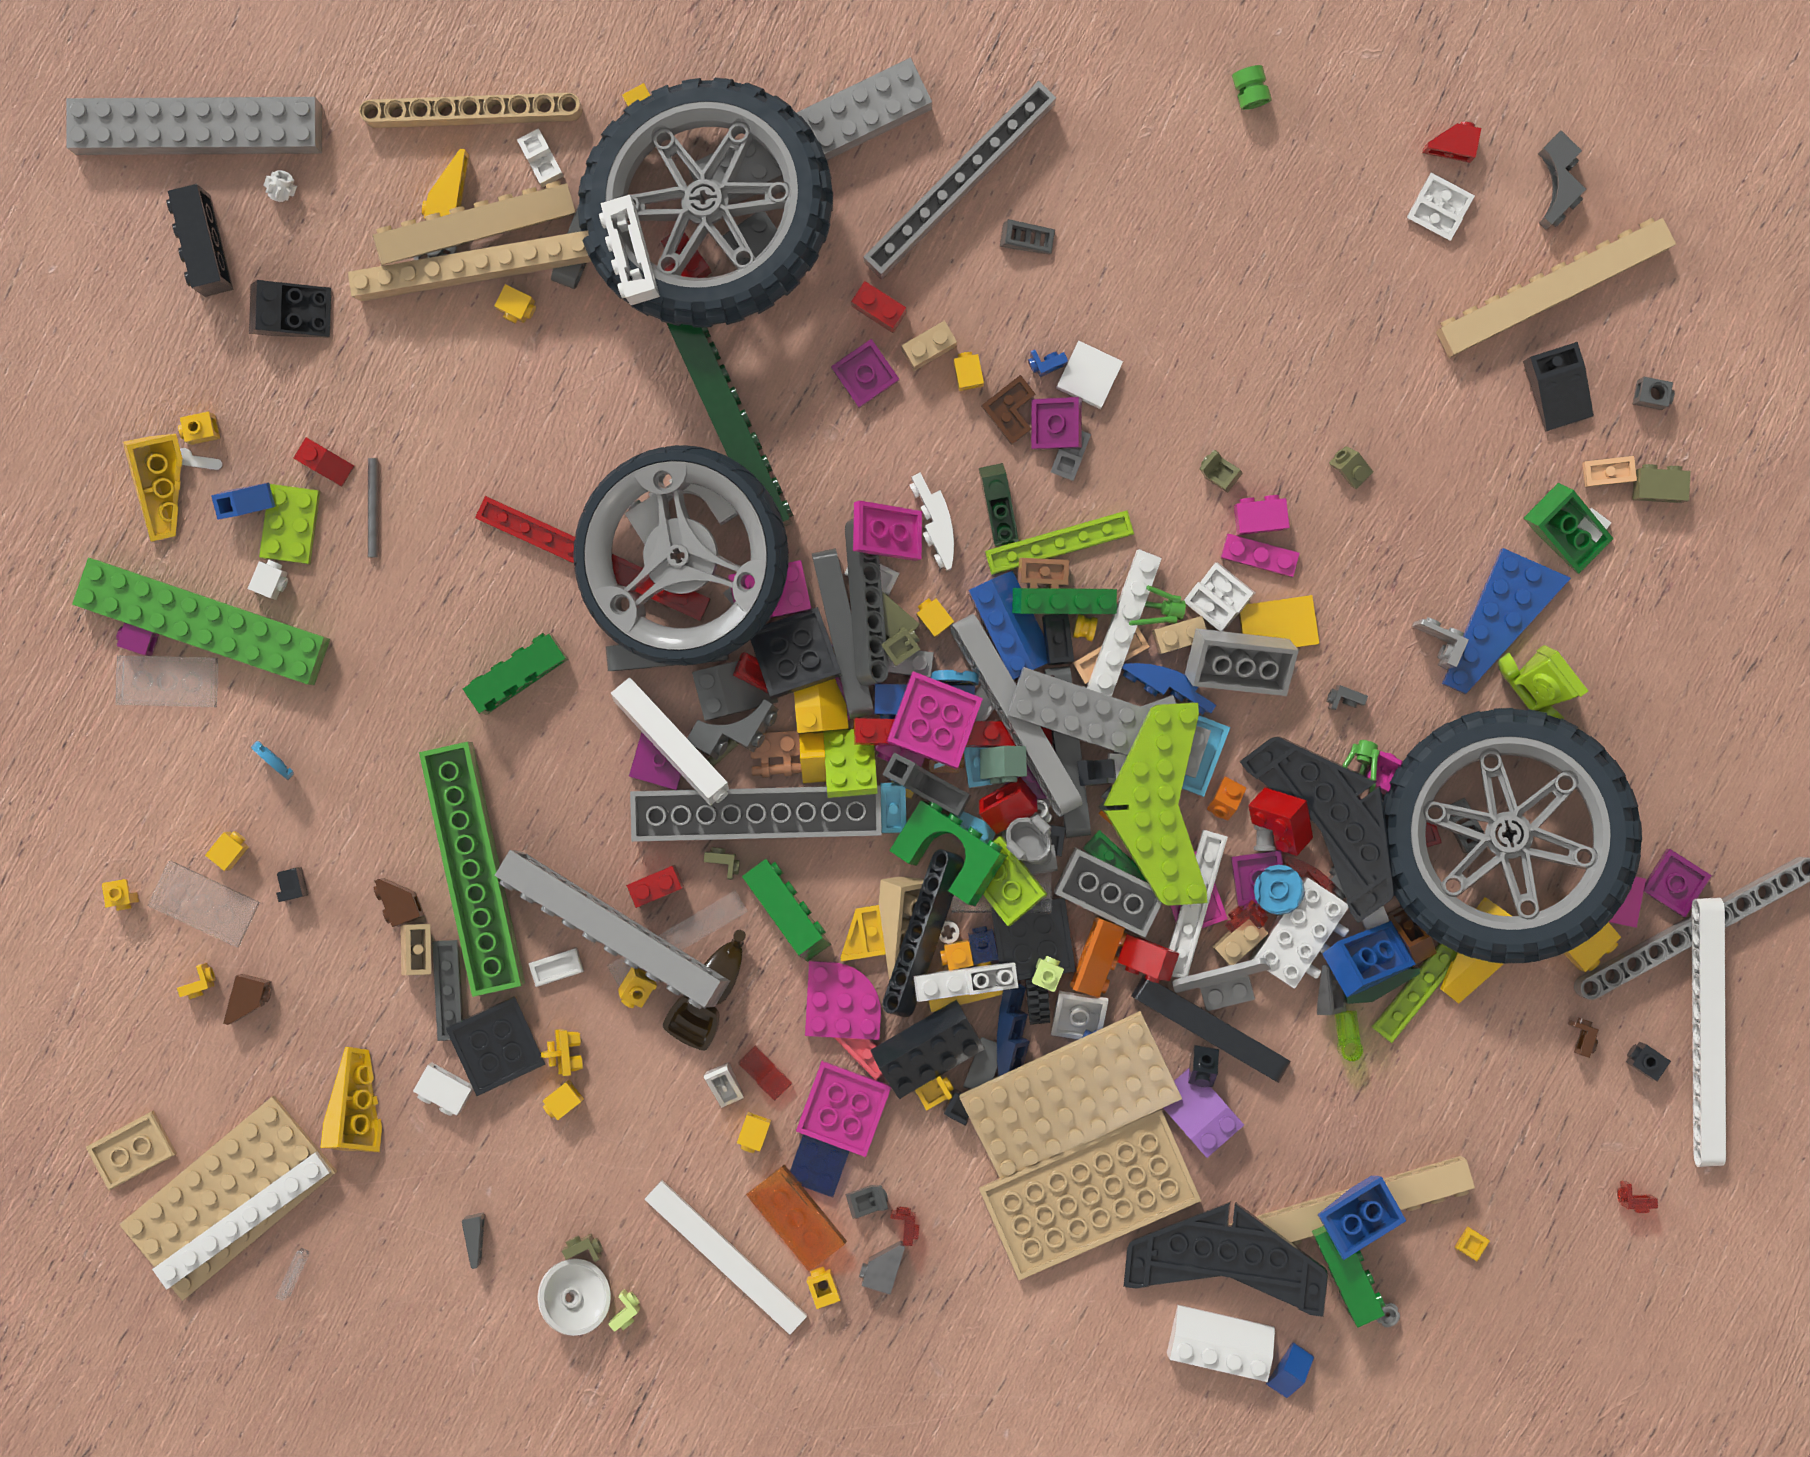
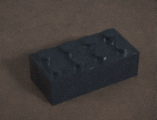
[166,184,234,297]
[870,1000,985,1099]

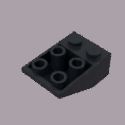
[249,280,331,338]
[1523,342,1594,432]

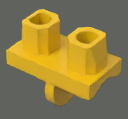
[541,1029,583,1076]

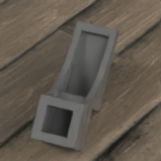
[1538,130,1586,230]
[687,700,779,760]
[882,752,971,817]

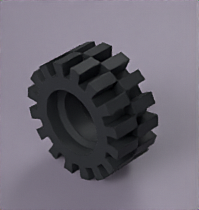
[1026,980,1050,1025]

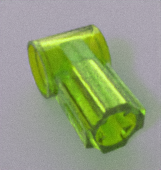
[1335,1010,1363,1062]

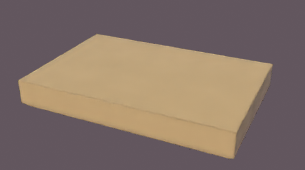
[86,1110,177,1190]

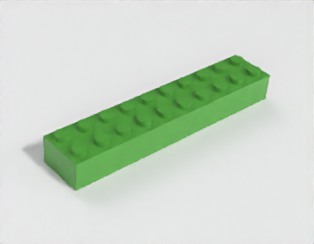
[72,558,330,685]
[419,742,525,997]

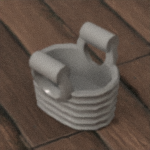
[1006,814,1052,864]

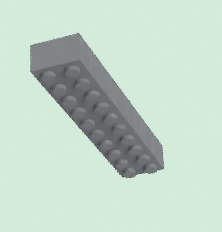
[688,57,932,205]
[66,97,322,155]
[630,785,882,842]
[494,850,730,1009]

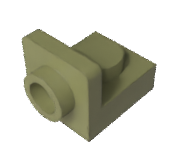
[881,626,920,666]

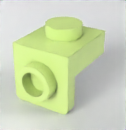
[1032,956,1064,992]
[608,1289,640,1332]

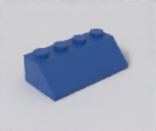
[968,571,1048,680]

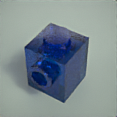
[968,926,999,964]

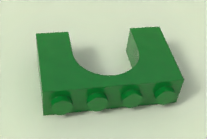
[889,800,1007,906]

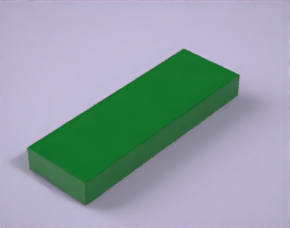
[1083,830,1147,882]

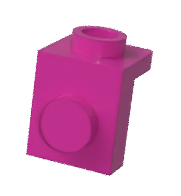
[1366,751,1403,795]

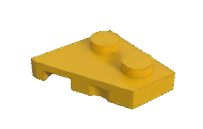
[840,905,886,961]

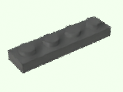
[432,940,463,1041]

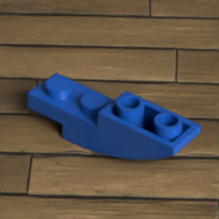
[1121,663,1216,715]

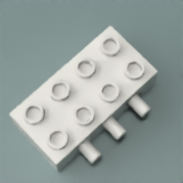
[1249,877,1349,989]

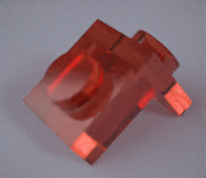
[1225,900,1268,933]
[1617,1181,1658,1213]
[890,1207,920,1246]

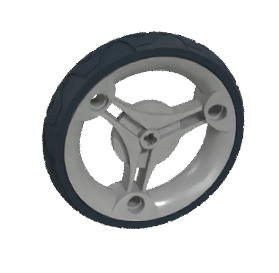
[574,445,789,666]

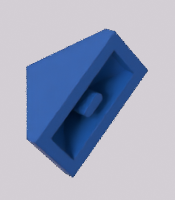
[1266,1342,1314,1398]

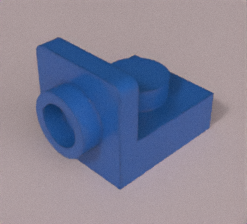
[1028,350,1068,377]

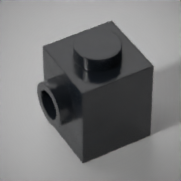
[1626,1042,1671,1082]
[1188,1045,1219,1087]

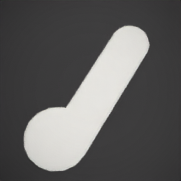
[180,448,222,470]

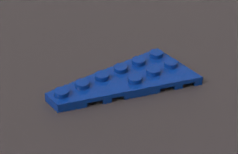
[1442,548,1571,694]

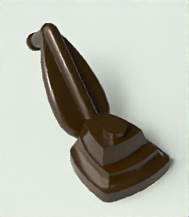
[663,930,746,1051]

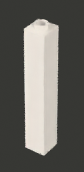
[611,677,729,806]

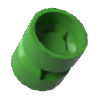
[1232,65,1272,110]

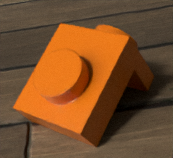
[1207,776,1246,821]

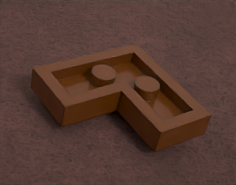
[981,375,1036,445]

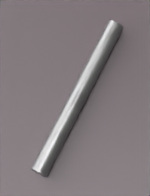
[368,458,378,558]

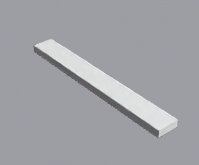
[645,1180,807,1334]

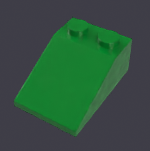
[1524,483,1614,574]

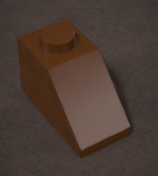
[1387,906,1437,964]
[223,974,272,1025]

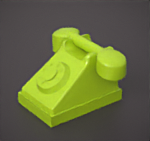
[1498,645,1588,719]

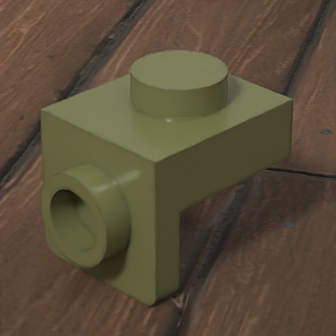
[1329,446,1373,489]
[1200,450,1243,493]
[704,847,740,880]
[562,1233,603,1262]

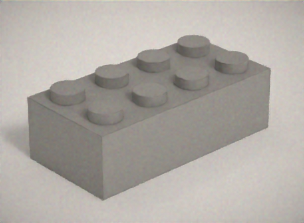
[1185,628,1299,696]
[1053,847,1162,937]

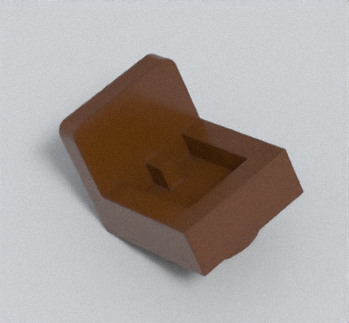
[1568,1017,1599,1058]

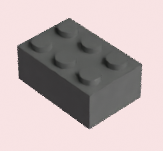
[723,211,806,277]

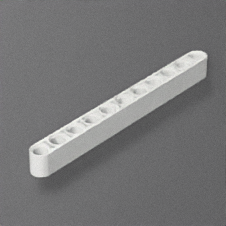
[1692,898,1726,1167]

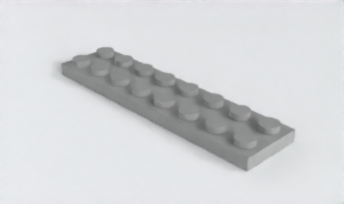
[1007,667,1211,778]

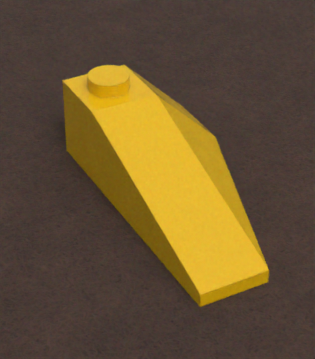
[321,1047,382,1152]

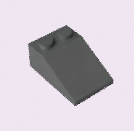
[692,661,778,721]

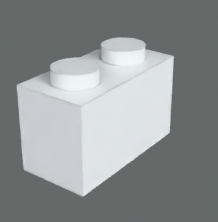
[413,1062,473,1116]

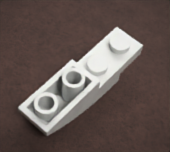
[909,473,954,572]
[914,963,1018,1002]

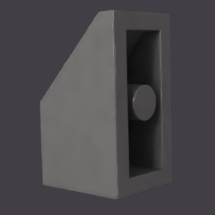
[859,1241,905,1294]

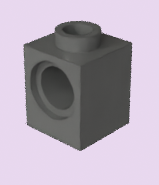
[1632,377,1675,410]

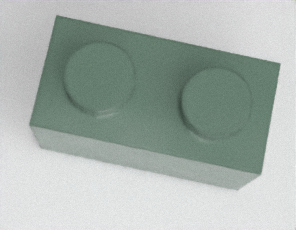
[980,746,1027,784]

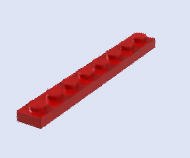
[854,718,1052,748]

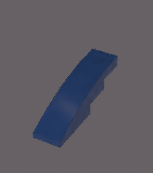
[997,984,1030,1076]

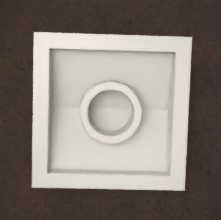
[1051,991,1108,1039]

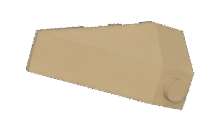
[879,877,924,981]

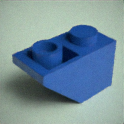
[211,482,275,520]

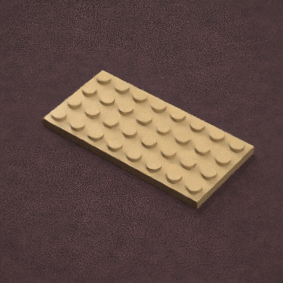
[959,1011,1182,1179]
[119,1096,338,1301]
[979,1109,1201,1280]

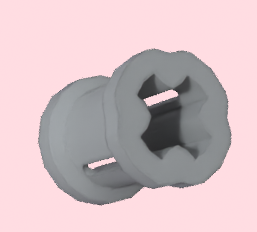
[1254,825,1276,851]

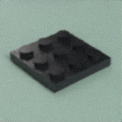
[750,607,842,700]
[991,897,1076,980]
[446,996,546,1096]

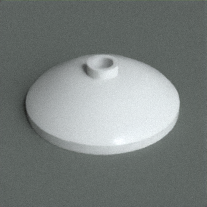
[538,1259,611,1336]

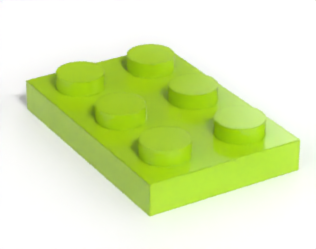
[259,484,320,564]
[823,729,878,798]
[983,836,1048,926]

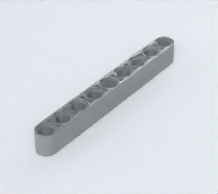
[950,614,1083,817]

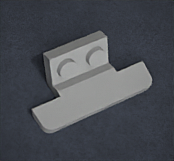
[1172,958,1271,1011]

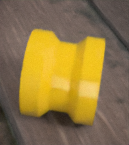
[1073,614,1098,642]

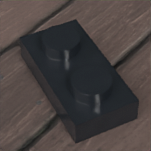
[1042,614,1074,665]

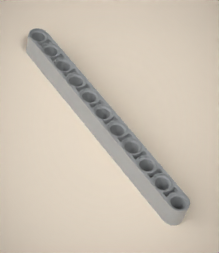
[1574,857,1810,1000]

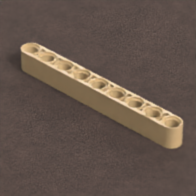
[359,93,583,128]

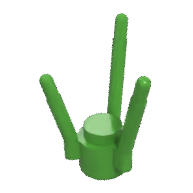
[1129,585,1186,626]
[1343,740,1380,793]

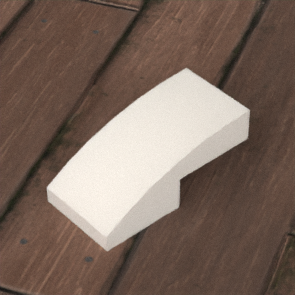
[517,128,564,188]

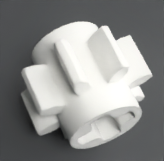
[263,170,297,202]

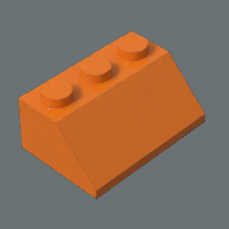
[1070,916,1127,998]

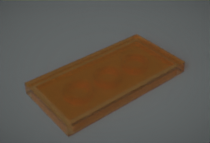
[746,1164,847,1271]

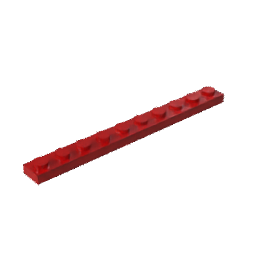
[475,496,711,621]

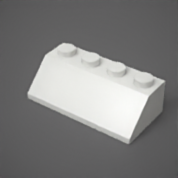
[1167,1305,1275,1382]

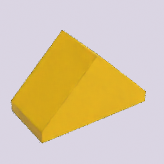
[799,732,826,783]

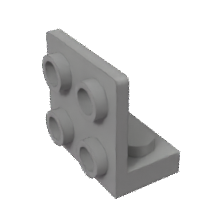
[1412,617,1469,669]

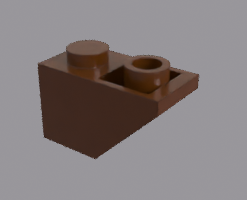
[374,878,424,927]

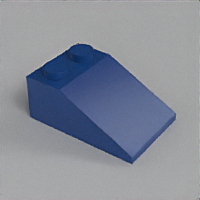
[1322,921,1416,997]
[1318,1175,1406,1260]

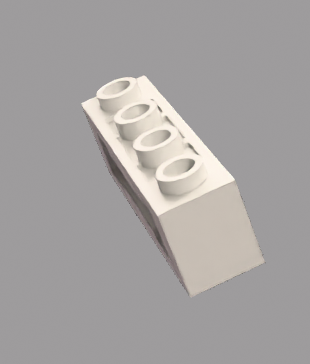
[599,195,660,305]

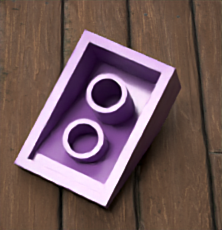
[1164,1068,1244,1158]

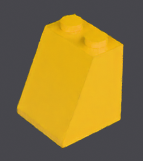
[1563,922,1621,972]

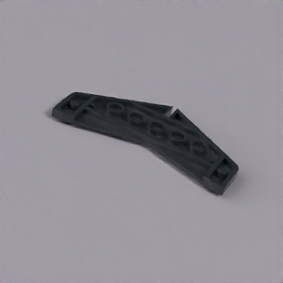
[1240,736,1395,923]
[1123,1201,1328,1317]

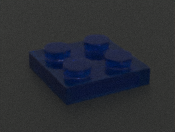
[786,1134,850,1197]

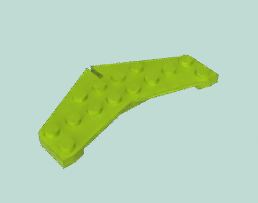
[1103,703,1207,905]

